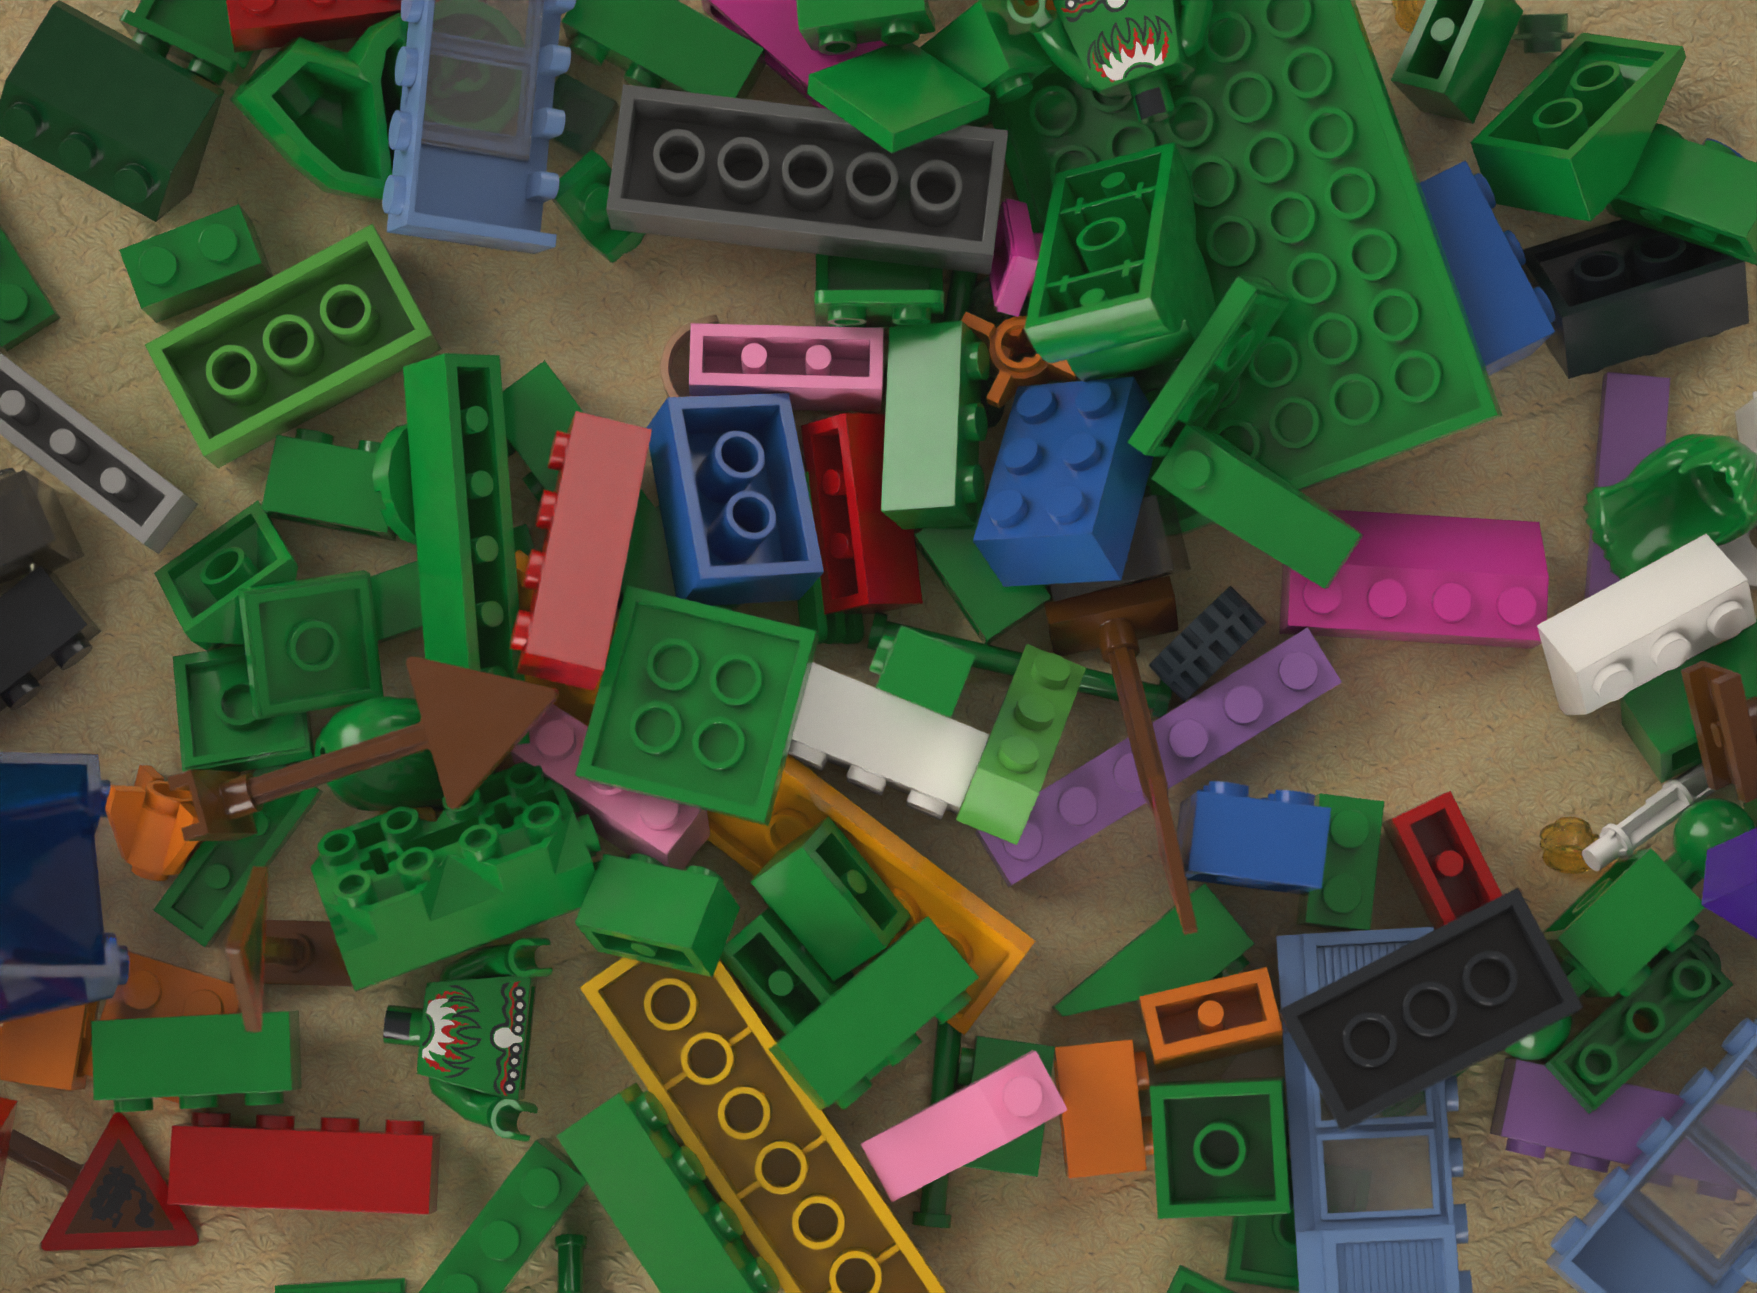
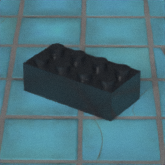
[1279,888,1583,1133]

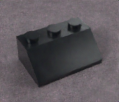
[1521,219,1749,379]

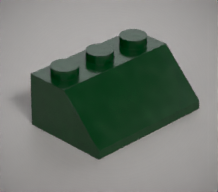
[0,0,224,222]

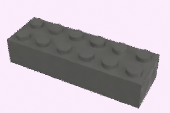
[606,84,1008,275]

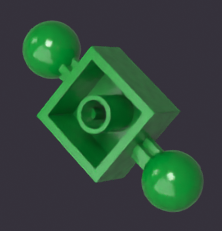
[1504,798,1756,1060]

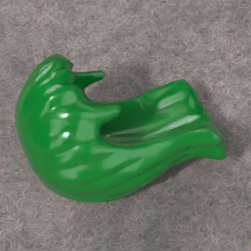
[1583,434,1757,580]
[314,697,496,811]

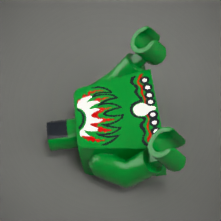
[1007,0,1214,124]
[383,938,553,1142]

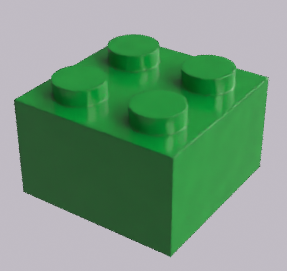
[1150,1076,1293,1219]

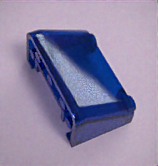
[0,752,129,1024]

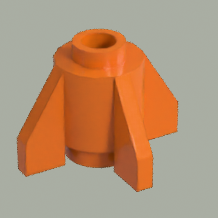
[961,312,1078,409]
[105,765,203,881]

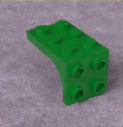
[814,254,944,328]

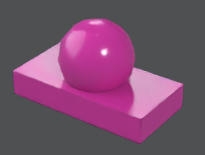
[989,198,1043,317]

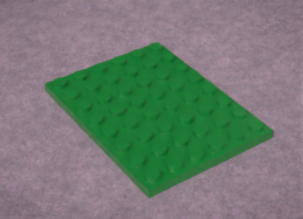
[990,0,1503,549]

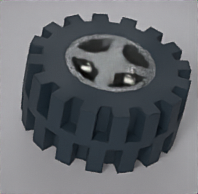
[1149,586,1267,702]

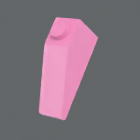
[861,1050,1068,1202]

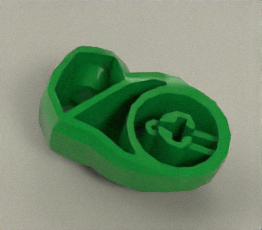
[230,0,524,203]

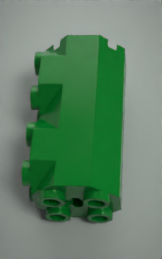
[310,762,601,992]

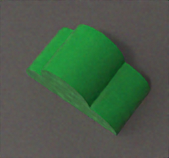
[1024,142,1216,382]

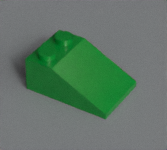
[1470,33,1686,222]

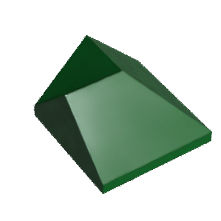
[154,500,299,651]

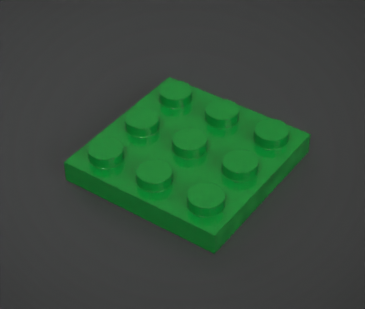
[575,585,819,826]

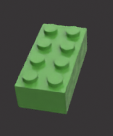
[145,224,441,468]

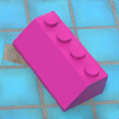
[1279,509,1549,649]

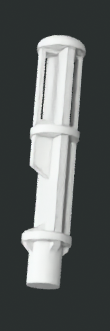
[1582,763,1715,871]

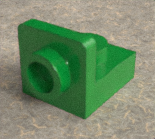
[552,149,646,263]

